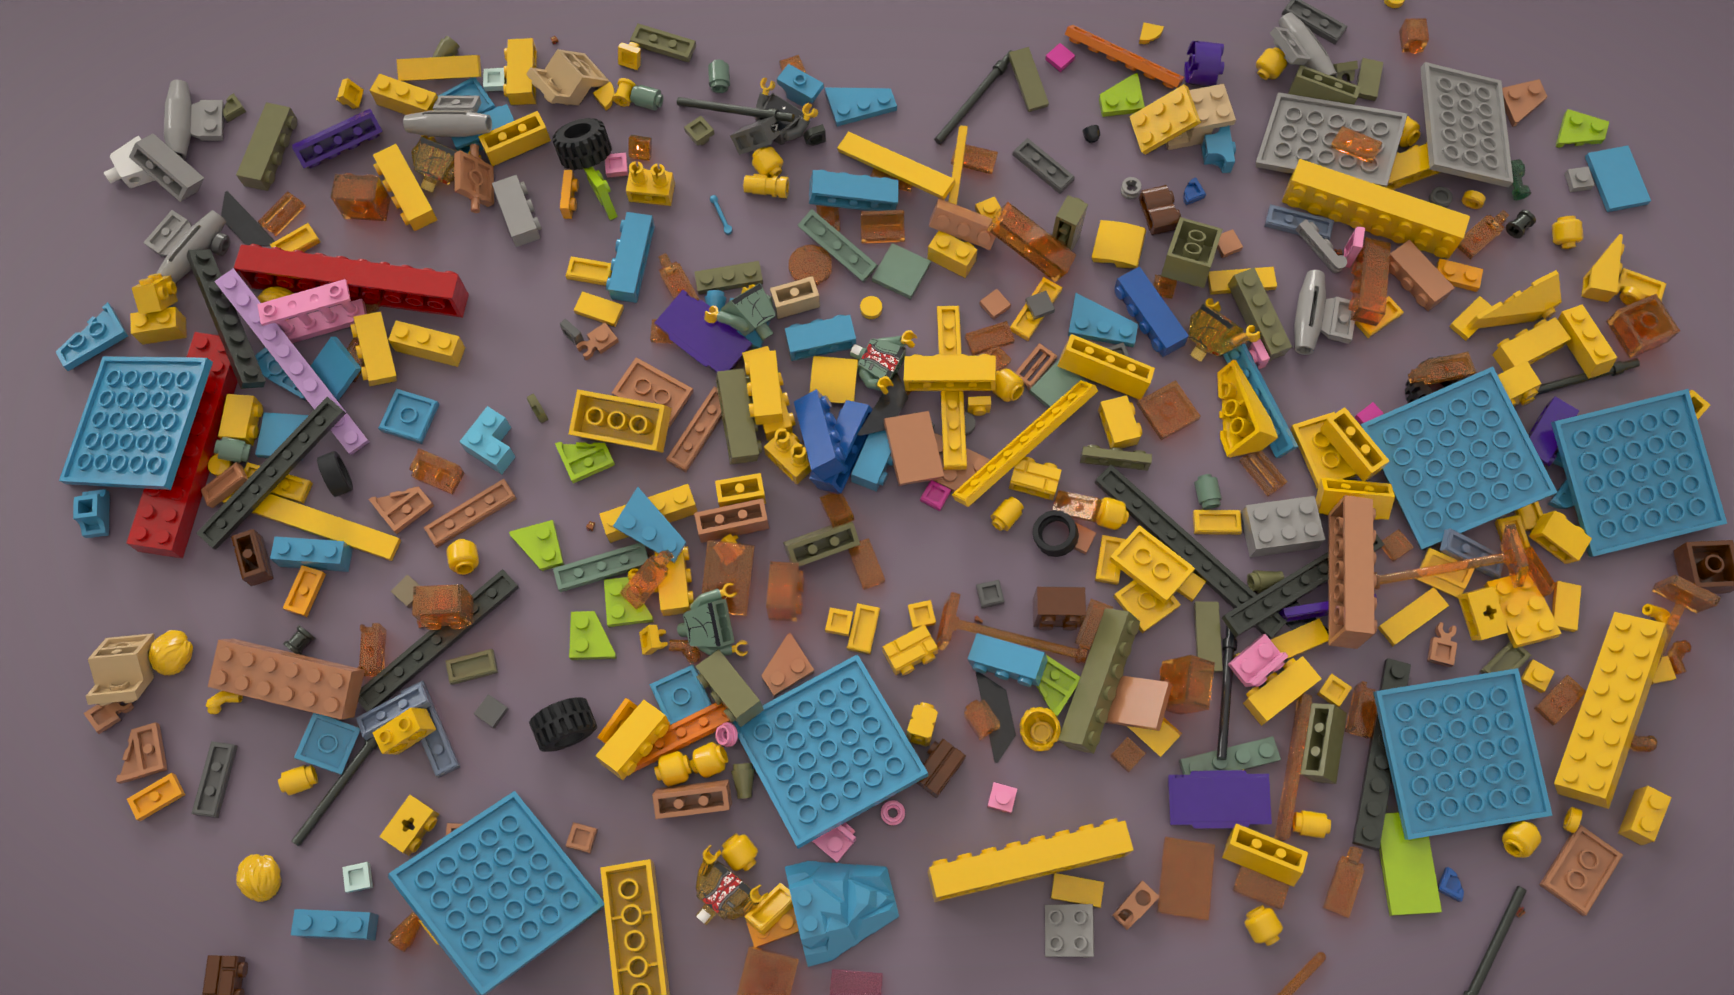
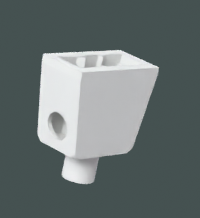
[104,136,155,188]

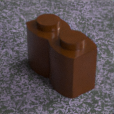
[1139,185,1181,235]

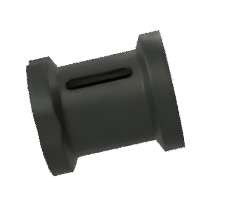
[1506,210,1536,239]
[283,625,316,655]

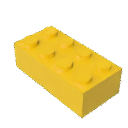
[568,389,672,453]

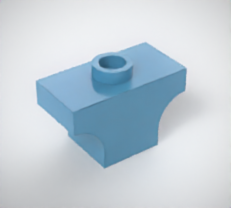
[777,64,824,107]
[1201,126,1236,173]
[73,489,110,538]

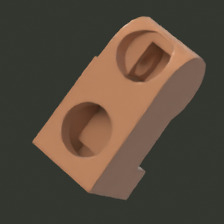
[1112,880,1160,930]

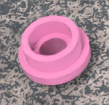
[715,722,738,747]
[881,800,905,826]

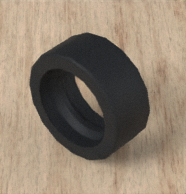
[317,451,353,497]
[1032,510,1079,557]

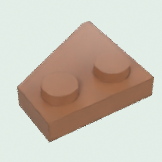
[1502,79,1547,127]
[368,486,434,534]
[761,633,815,697]
[116,722,167,784]

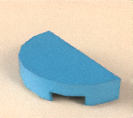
[1548,478,1574,509]

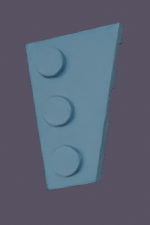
[824,87,897,127]
[1068,293,1138,347]
[56,302,128,371]
[255,347,307,401]
[613,487,686,563]

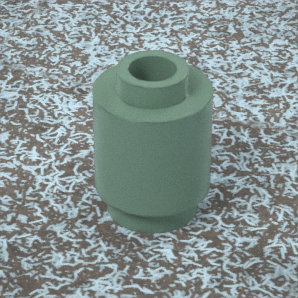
[708,59,730,93]
[630,85,664,111]
[214,436,251,463]
[1194,474,1222,510]

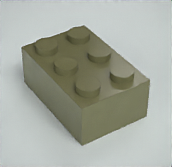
[1161,217,1223,288]

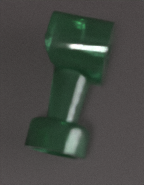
[1511,159,1531,201]

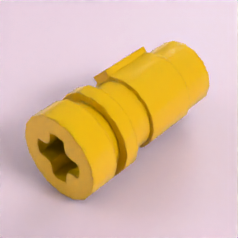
[743,174,789,199]

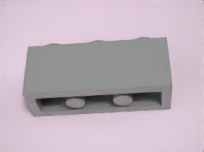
[129,134,204,202]
[492,175,542,247]

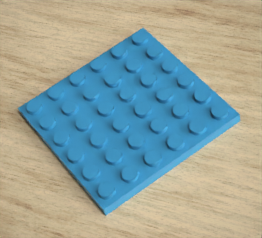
[59,356,213,490]
[1360,367,1557,550]
[1551,389,1727,557]
[733,654,929,849]
[1373,668,1553,840]
[388,791,604,995]

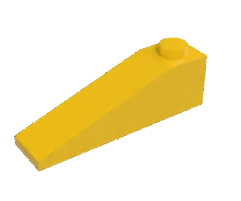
[1467,270,1562,330]
[1217,360,1278,458]

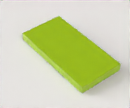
[1379,813,1442,916]

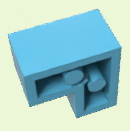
[460,406,515,475]

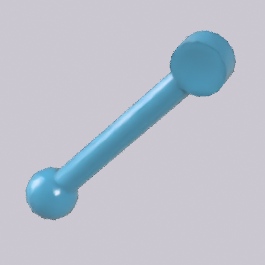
[710,195,732,235]

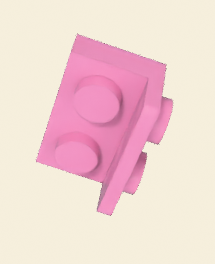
[1227,634,1288,687]
[811,823,856,863]

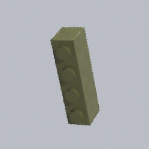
[236,102,297,191]
[1228,268,1292,361]
[715,369,762,465]

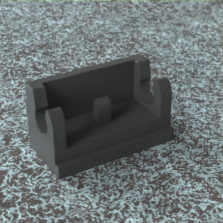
[730,116,780,155]

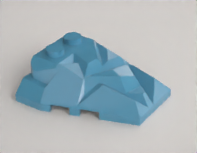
[785,861,899,967]

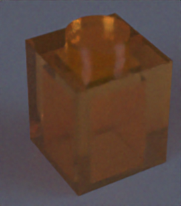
[1399,18,1429,53]
[964,699,1000,740]

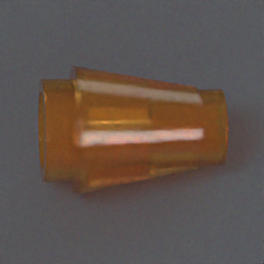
[388,912,421,952]

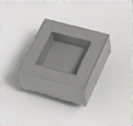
[1564,167,1595,192]

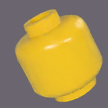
[1256,47,1288,80]
[1399,116,1421,147]
[752,147,784,178]
[1552,216,1583,249]
[992,368,1024,402]
[1092,497,1129,530]
[446,539,479,575]
[690,742,728,778]
[654,751,692,787]
[1502,821,1541,858]
[721,833,758,871]
[1244,905,1283,946]

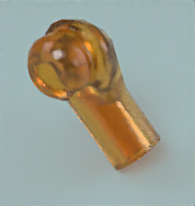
[669,639,701,663]
[1667,640,1691,675]
[1630,734,1658,752]

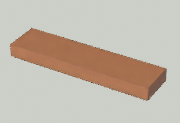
[666,386,722,472]
[424,479,517,548]

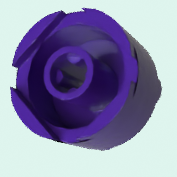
[1184,41,1224,86]

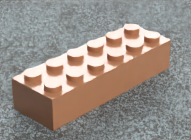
[1329,495,1377,649]
[208,639,365,720]

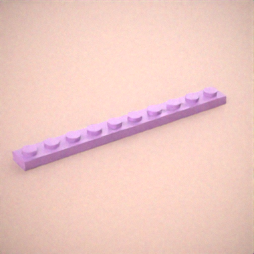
[215,268,370,455]

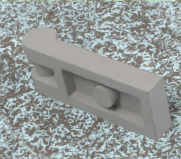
[1295,219,1347,273]

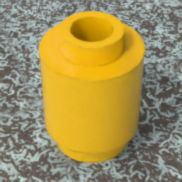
[990,497,1024,531]
[278,765,318,796]
[1292,810,1331,838]

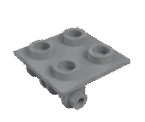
[1045,904,1094,958]

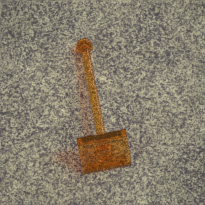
[1374,524,1529,590]
[1652,575,1721,670]
[935,592,1088,663]

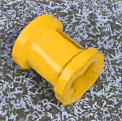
[612,78,636,107]

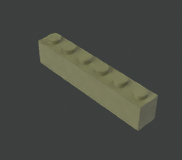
[1058,608,1140,754]

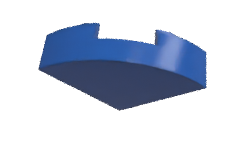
[1183,177,1206,206]
[1438,867,1464,902]

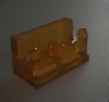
[409,448,465,495]
[357,623,386,676]

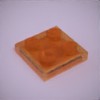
[1137,380,1201,440]

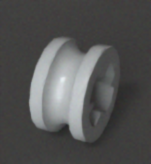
[1121,177,1141,199]

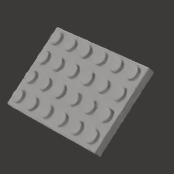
[1420,62,1514,188]
[1256,92,1407,188]

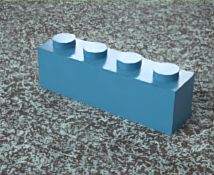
[809,170,898,214]
[606,212,655,303]

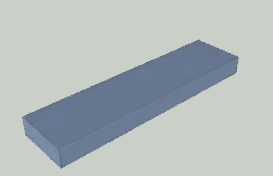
[400,681,460,778]

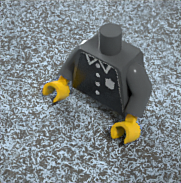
[755,78,818,145]

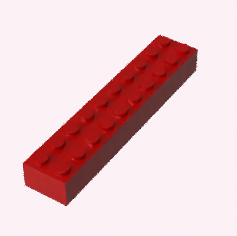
[234,244,469,318]
[126,332,238,559]

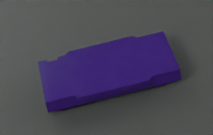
[654,290,752,373]
[1168,770,1272,829]

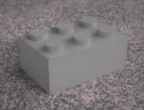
[1241,496,1325,558]

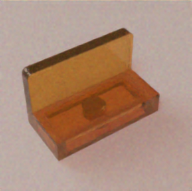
[860,210,905,243]
[1345,681,1378,739]

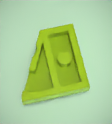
[1099,73,1145,117]
[1555,109,1609,148]
[584,167,618,220]
[555,442,615,484]
[509,520,564,571]
[604,577,654,627]
[569,611,617,660]
[1035,655,1080,717]

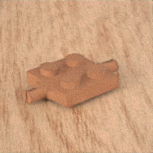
[454,144,494,213]

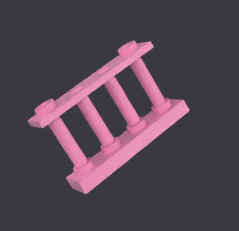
[257,279,367,343]

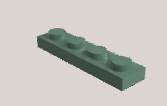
[798,209,878,283]
[553,543,651,592]
[1179,736,1281,775]

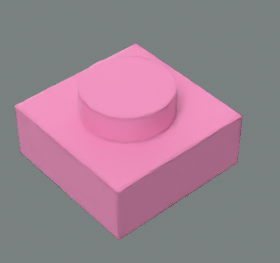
[605,152,628,178]
[1248,339,1270,369]
[987,782,1017,814]

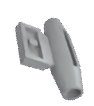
[1270,12,1337,78]
[164,80,224,160]
[403,96,492,137]
[143,210,227,283]
[1294,270,1357,355]

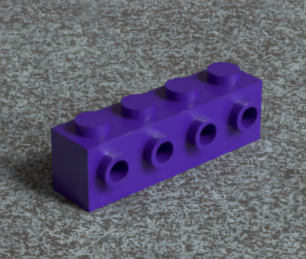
[292,109,383,168]

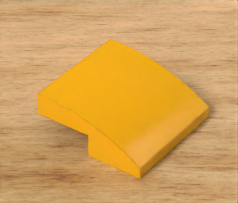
[1091,220,1146,268]
[809,356,858,403]

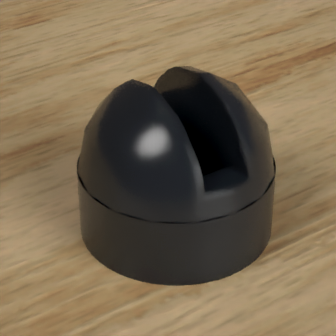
[1082,125,1100,143]

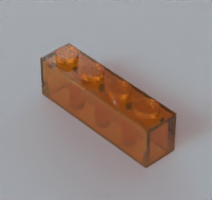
[987,202,1076,282]
[1349,237,1391,326]

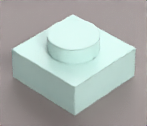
[483,68,506,92]
[342,862,373,893]

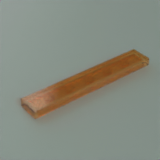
[1274,693,1312,842]

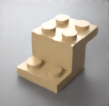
[526,49,609,106]
[1166,84,1236,150]
[86,633,155,706]

